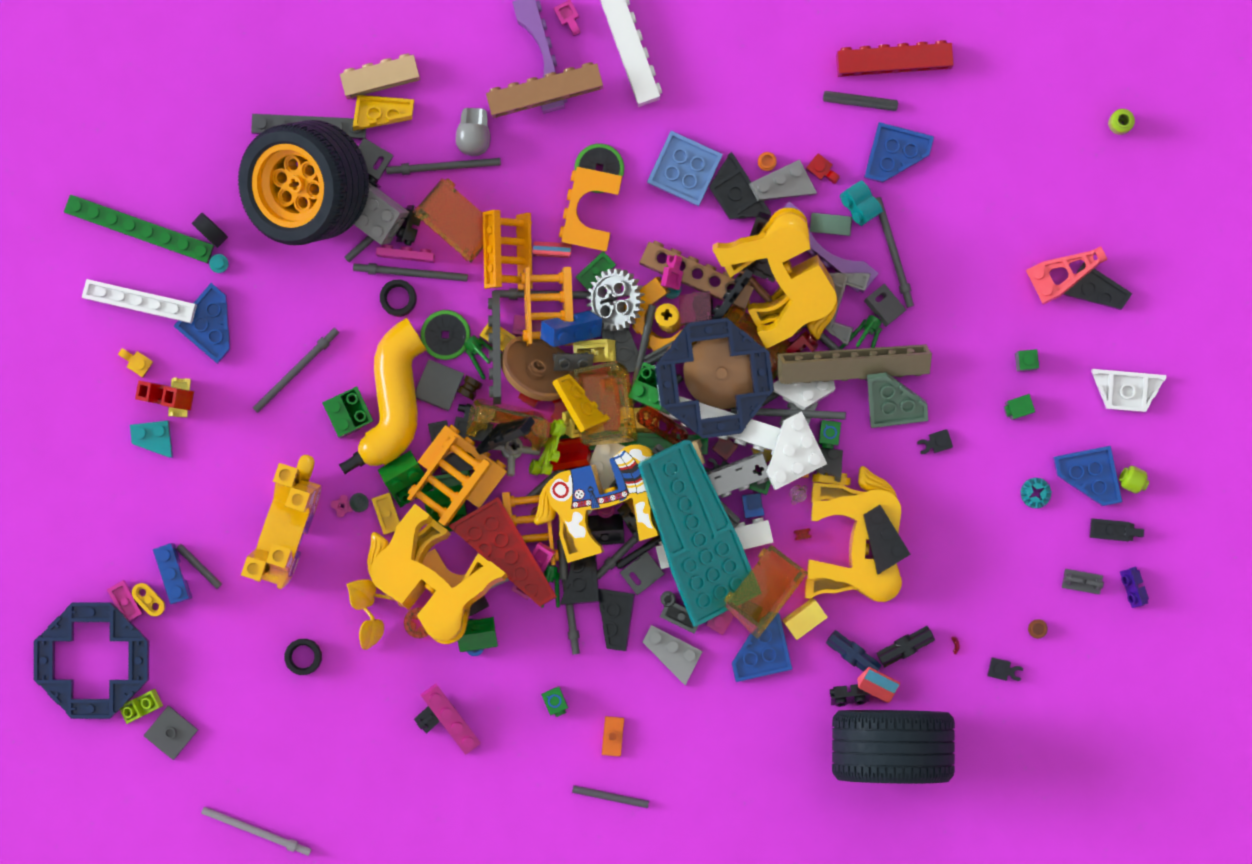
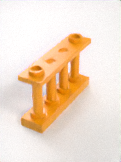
[483,210,533,290]
[520,267,574,347]
[407,436,492,526]
[502,492,559,565]

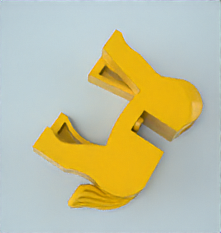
[712,208,838,349]
[804,466,902,602]
[367,504,508,644]

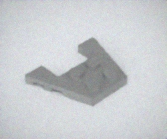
[825,273,871,345]

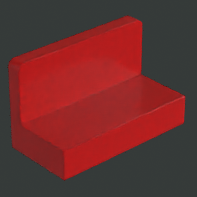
[551,436,591,471]

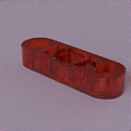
[636,406,688,445]

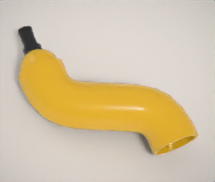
[339,318,427,475]

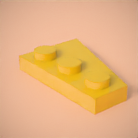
[353,95,414,131]
[552,374,610,433]

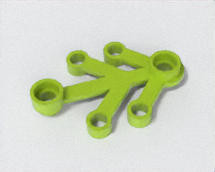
[529,419,566,476]

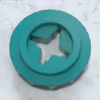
[1021,478,1052,508]

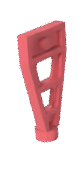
[1026,246,1107,305]

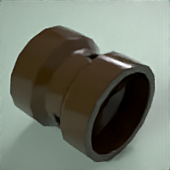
[457,375,483,401]

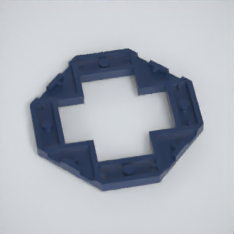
[655,318,774,439]
[33,602,149,719]

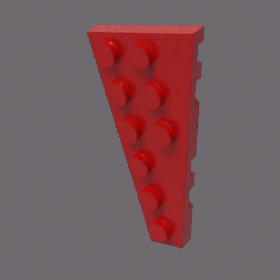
[449,497,557,607]

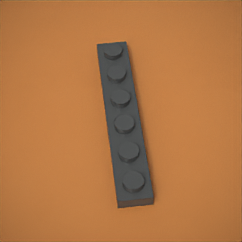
[251,114,367,139]
[488,291,501,404]

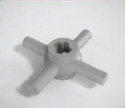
[492,420,541,477]

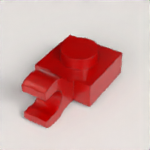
[806,153,840,184]

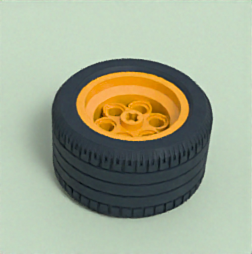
[238,120,369,245]
[832,710,955,784]

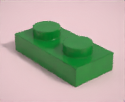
[575,251,616,290]

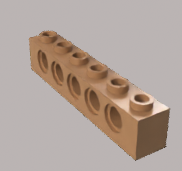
[639,241,754,311]

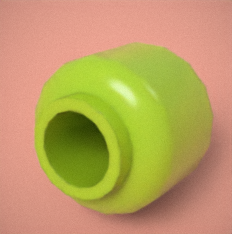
[1108,109,1135,135]
[1119,466,1149,494]

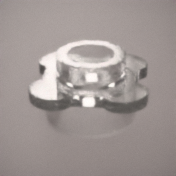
[789,485,808,505]

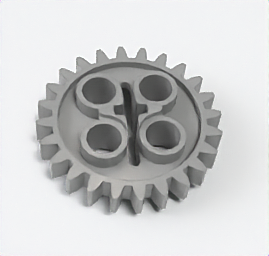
[586,268,645,331]

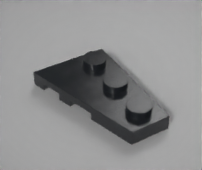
[560,555,599,605]

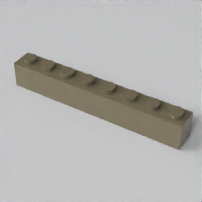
[776,344,932,384]

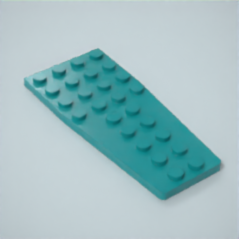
[638,440,761,627]

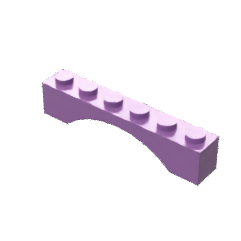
[512,0,567,114]
[784,201,879,293]

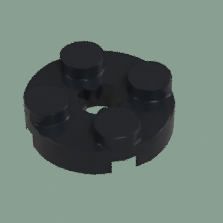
[617,503,639,541]

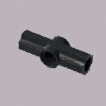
[876,626,935,668]

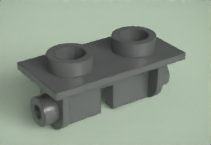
[553,352,594,371]
[1062,569,1104,594]

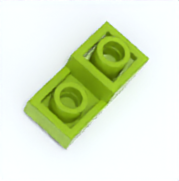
[120,689,163,724]

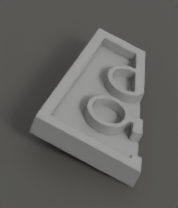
[749,159,817,201]
[643,625,703,685]

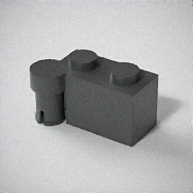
[660,591,698,634]

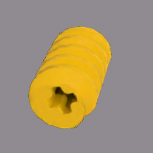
[655,303,682,333]

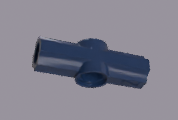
[825,630,882,672]

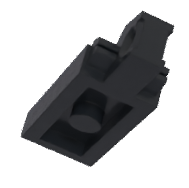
[1089,518,1144,542]

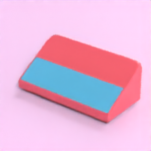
[532,241,572,258]
[857,667,900,703]

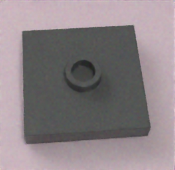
[144,706,198,760]

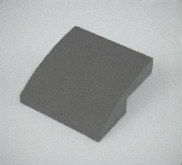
[415,359,464,412]

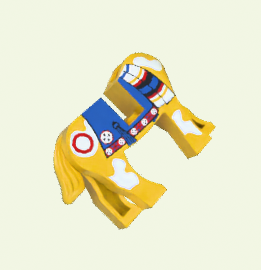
[534,445,660,563]
[241,455,322,589]

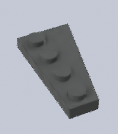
[601,299,638,376]

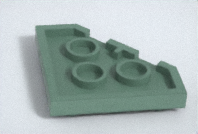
[867,373,928,428]

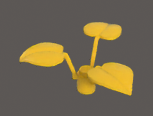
[346,579,403,650]

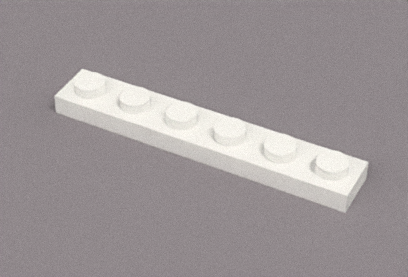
[82,279,197,324]

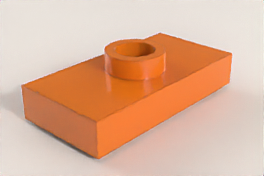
[602,716,624,757]

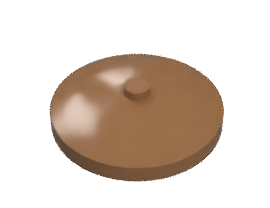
[501,336,575,401]
[683,337,753,409]

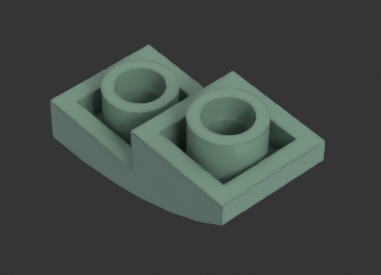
[810,213,852,236]

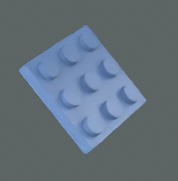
[647,131,723,207]

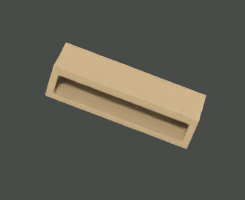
[340,53,421,99]

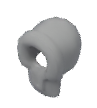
[455,108,491,156]

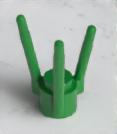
[840,315,882,349]
[464,335,492,380]
[541,565,560,608]

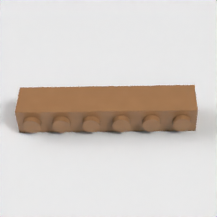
[486,62,604,118]

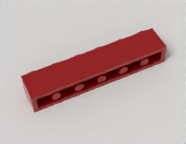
[836,40,954,77]

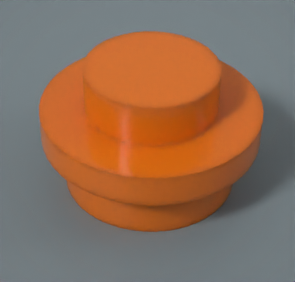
[758,152,777,171]

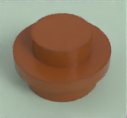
[1028,619,1048,639]

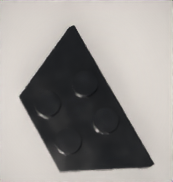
[709,152,772,220]

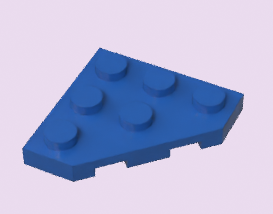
[864,122,934,183]
[174,283,230,364]
[1053,446,1122,506]
[731,613,792,682]

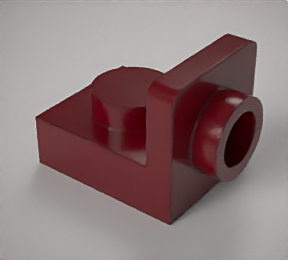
[786,331,818,353]

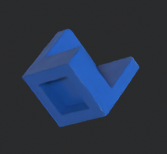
[741,493,764,518]

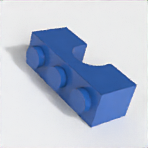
[540,311,602,347]
[153,543,192,604]

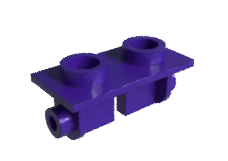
[1120,567,1149,608]

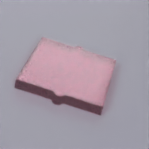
[679,291,712,326]

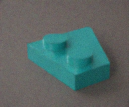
[130,421,173,458]

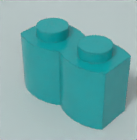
[840,180,883,226]

